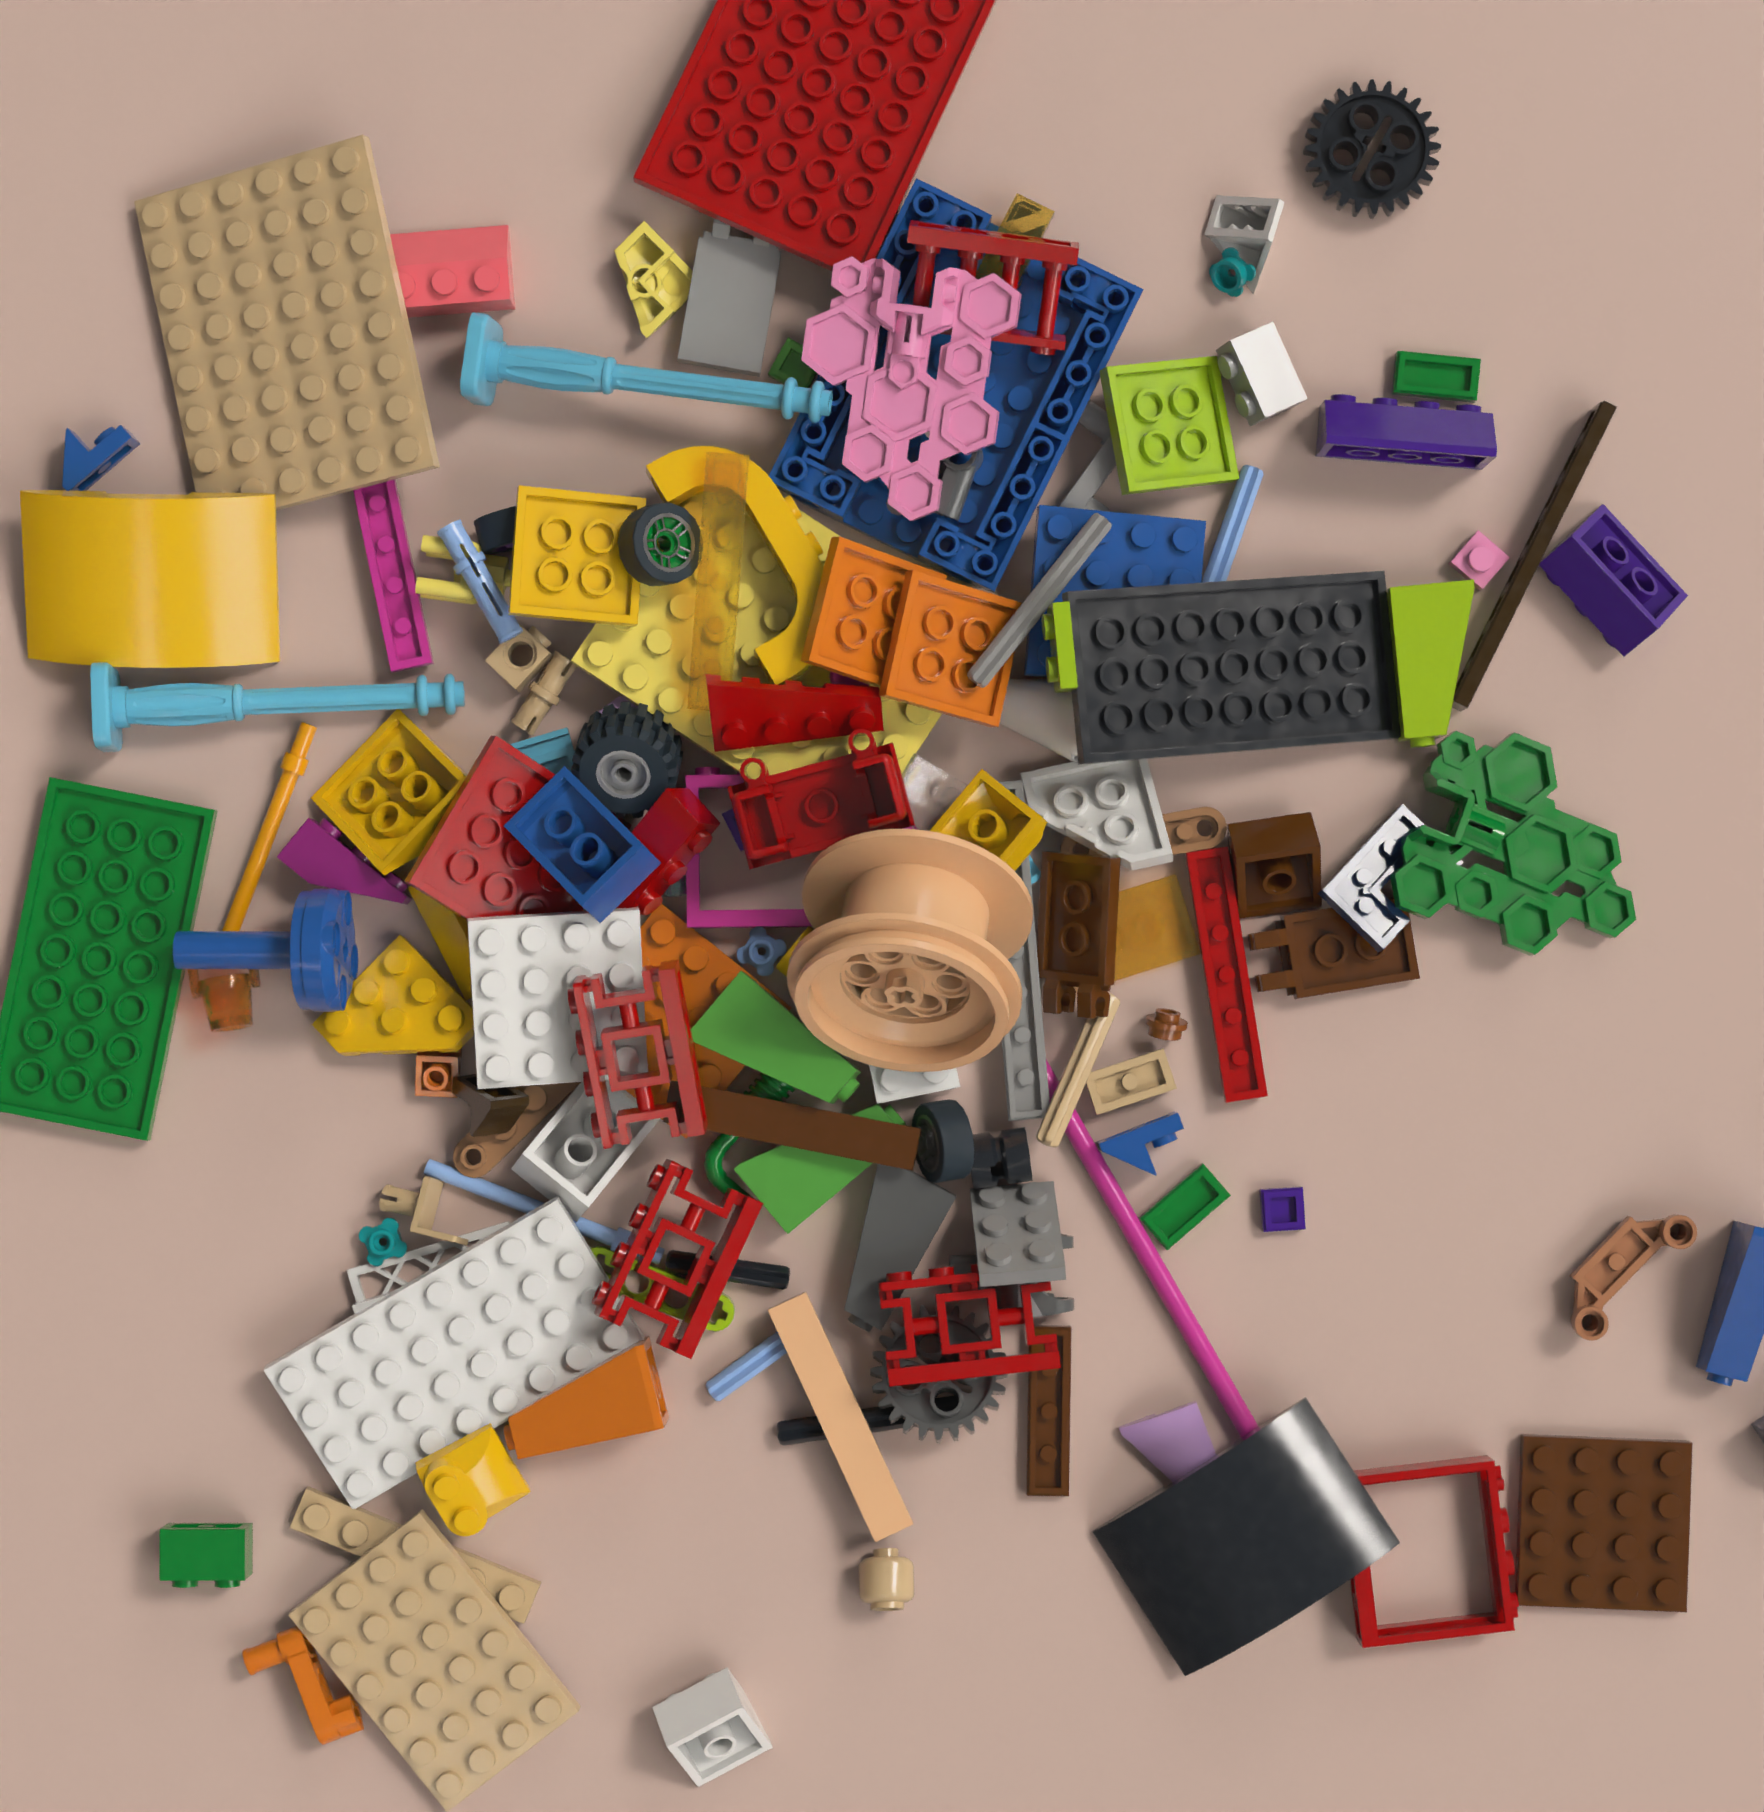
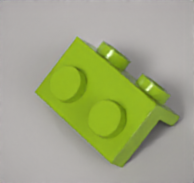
[1042,601,1078,693]

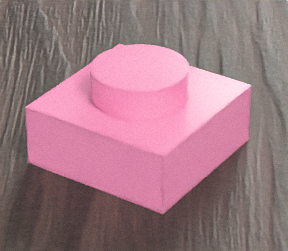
[1448,530,1510,591]

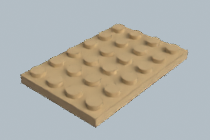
[288,1509,581,1812]

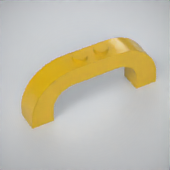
[646,446,824,685]

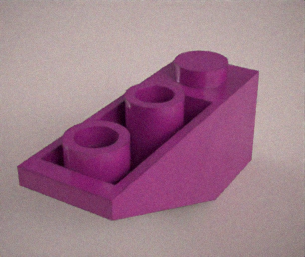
[277,817,413,905]

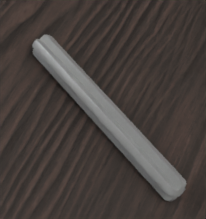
[967,513,1112,688]

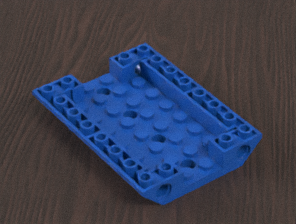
[769,178,1144,592]

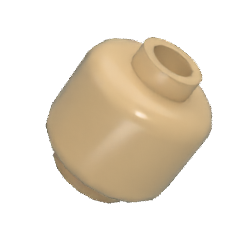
[859,1548,915,1611]

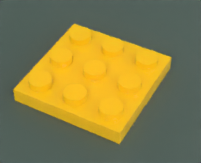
[508,485,646,627]

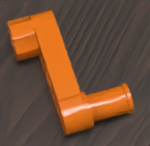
[242,1626,364,1745]

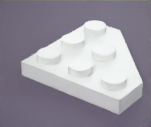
[1020,759,1173,871]

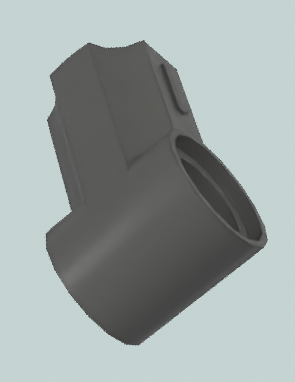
[934,449,984,521]

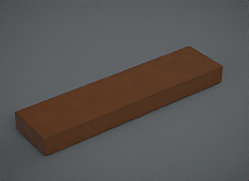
[1026,1325,1072,1496]

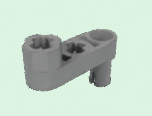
[1059,400,1116,511]

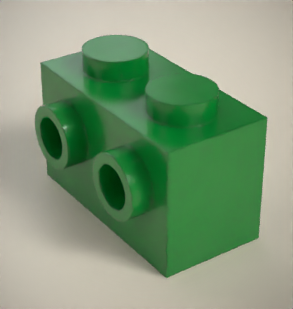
[159,1523,253,1588]

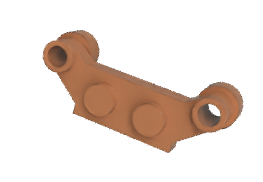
[1570,1214,1697,1341]

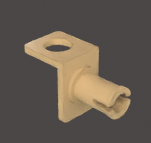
[379,1176,469,1246]

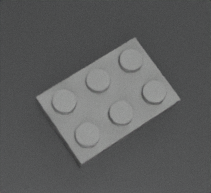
[970,1181,1066,1287]

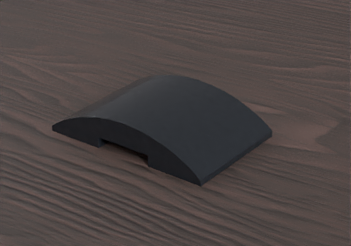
[1093,1397,1400,1676]

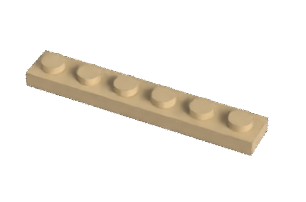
[290,1486,542,1624]

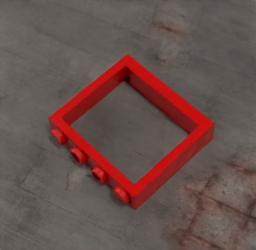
[1350,1455,1519,1648]

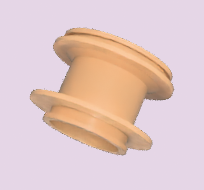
[787,829,1033,1072]

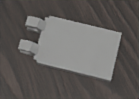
[677,219,782,377]

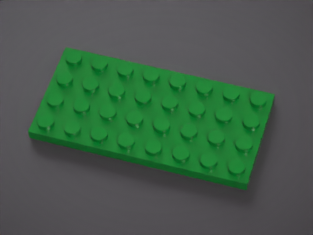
[0,777,218,1141]

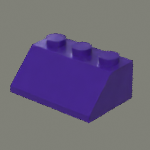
[1539,504,1688,657]

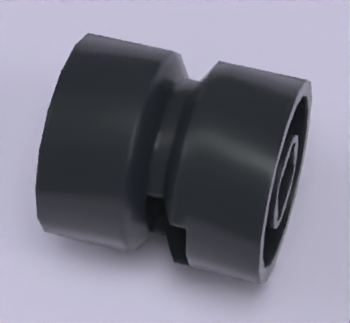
[971,1127,1032,1189]

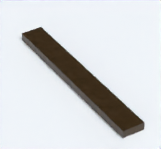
[1452,400,1617,712]

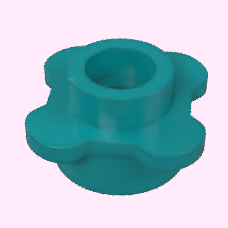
[1209,247,1256,297]
[359,1218,407,1266]

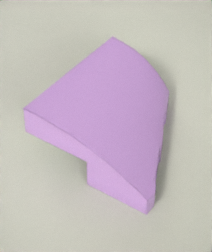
[1119,1401,1216,1482]

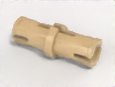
[511,651,577,736]

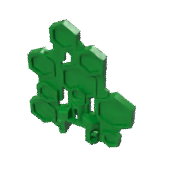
[1390,731,1636,956]

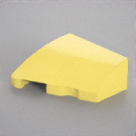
[614,221,693,339]

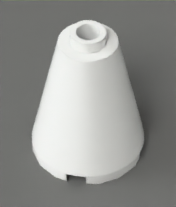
[999,679,1078,763]

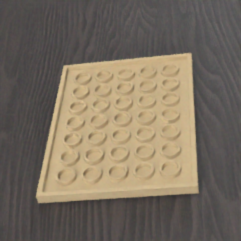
[134,134,440,511]

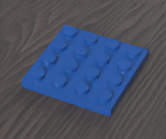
[1024,505,1206,677]

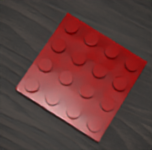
[404,735,632,921]

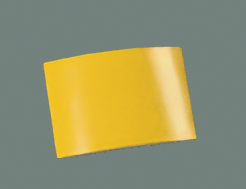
[20,490,280,668]

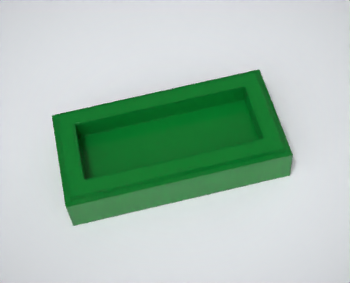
[1392,351,1481,403]
[1139,1163,1231,1250]

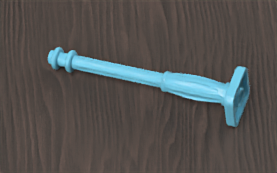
[460,312,833,423]
[90,662,465,752]

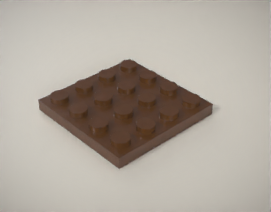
[1515,1434,1693,1612]

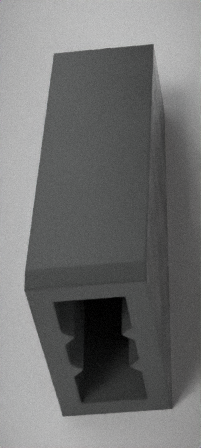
[844,1164,956,1332]

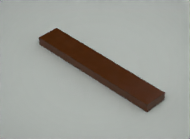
[663,1080,921,1171]

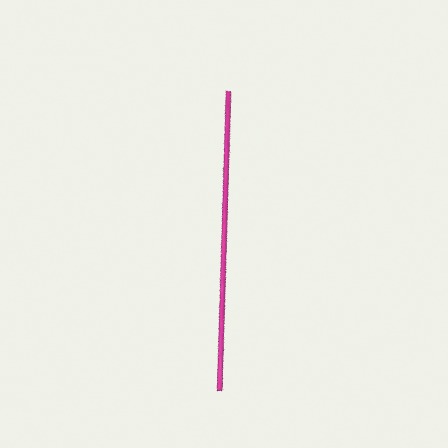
[903,826,1259,1437]

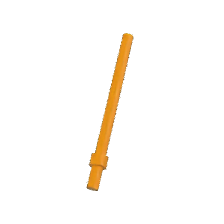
[222,722,317,931]

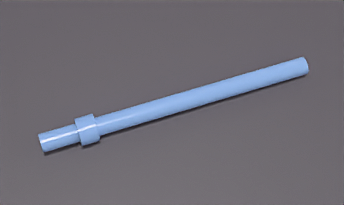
[424,1159,665,1265]

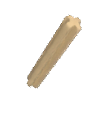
[1036,992,1120,1148]

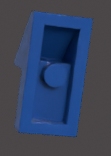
[62,425,140,491]
[1097,1111,1184,1176]

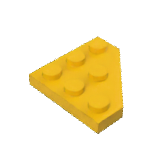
[311,935,474,1056]

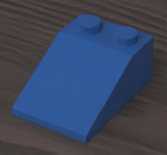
[504,766,661,923]

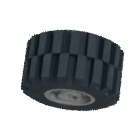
[571,702,683,819]

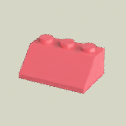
[390,225,515,318]

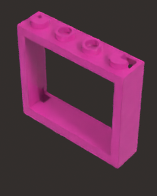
[685,767,813,929]

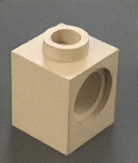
[485,624,553,693]

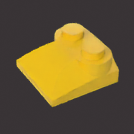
[930,769,1047,871]
[415,1423,531,1536]

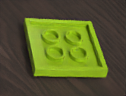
[1099,356,1239,495]

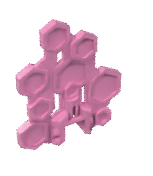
[801,256,1022,521]

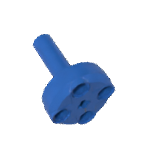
[173,889,358,1012]

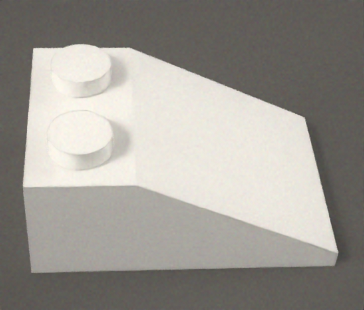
[511,1080,660,1222]

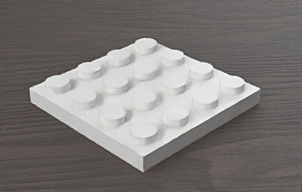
[467,907,648,1089]

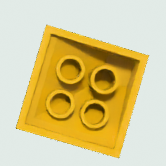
[311,709,467,875]

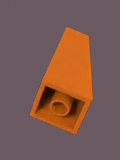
[504,1336,669,1459]

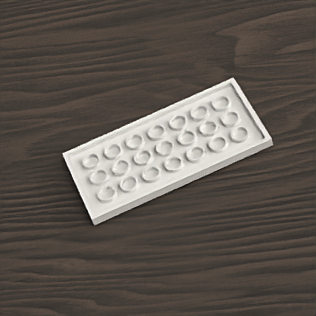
[264,1196,645,1509]

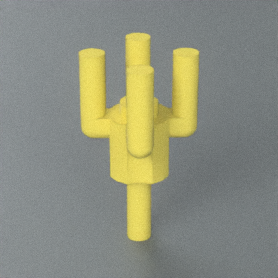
[415,535,511,605]

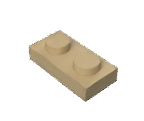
[1086,1048,1177,1115]

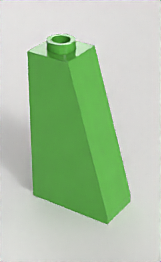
[691,971,861,1104]
[734,1103,906,1234]

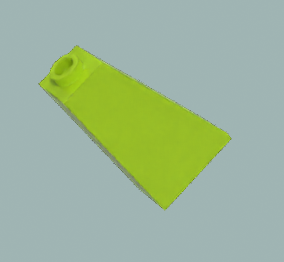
[1386,579,1475,748]

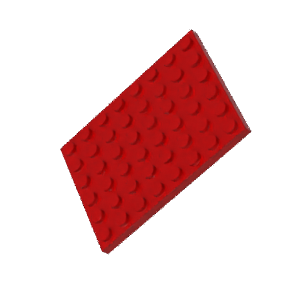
[633,0,997,272]

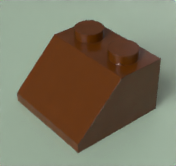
[1227,812,1322,919]

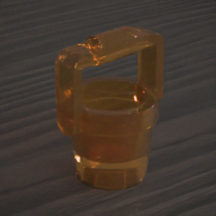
[187,969,261,1032]

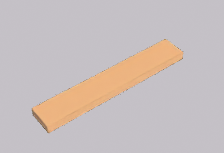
[768,1291,914,1542]

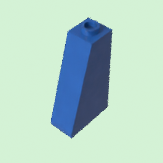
[1696,1221,1764,1386]

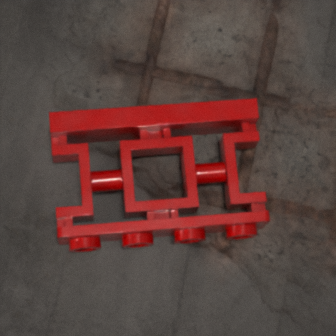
[568,959,708,1149]
[592,1159,764,1359]
[878,1264,1061,1387]

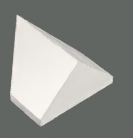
[1204,195,1284,294]

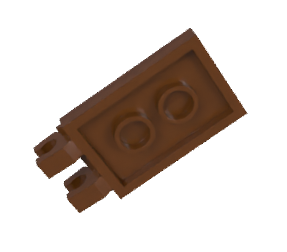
[1037,851,1121,1019]
[1248,898,1420,999]

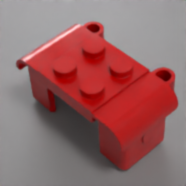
[727,729,915,870]

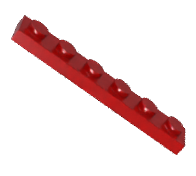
[1185,846,1268,1103]

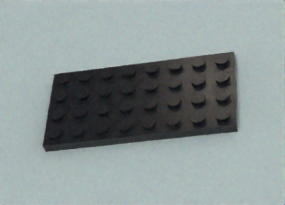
[1062,571,1401,765]

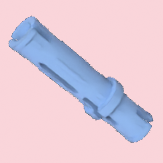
[437,519,524,644]

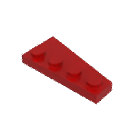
[705,674,884,752]

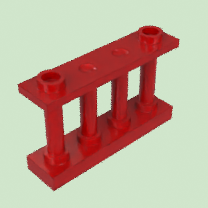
[907,220,1079,355]

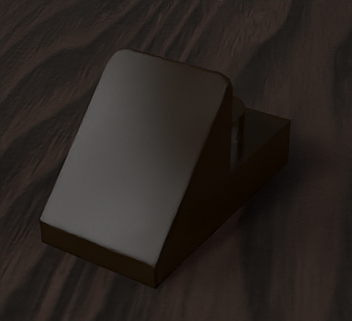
[452,1074,529,1137]

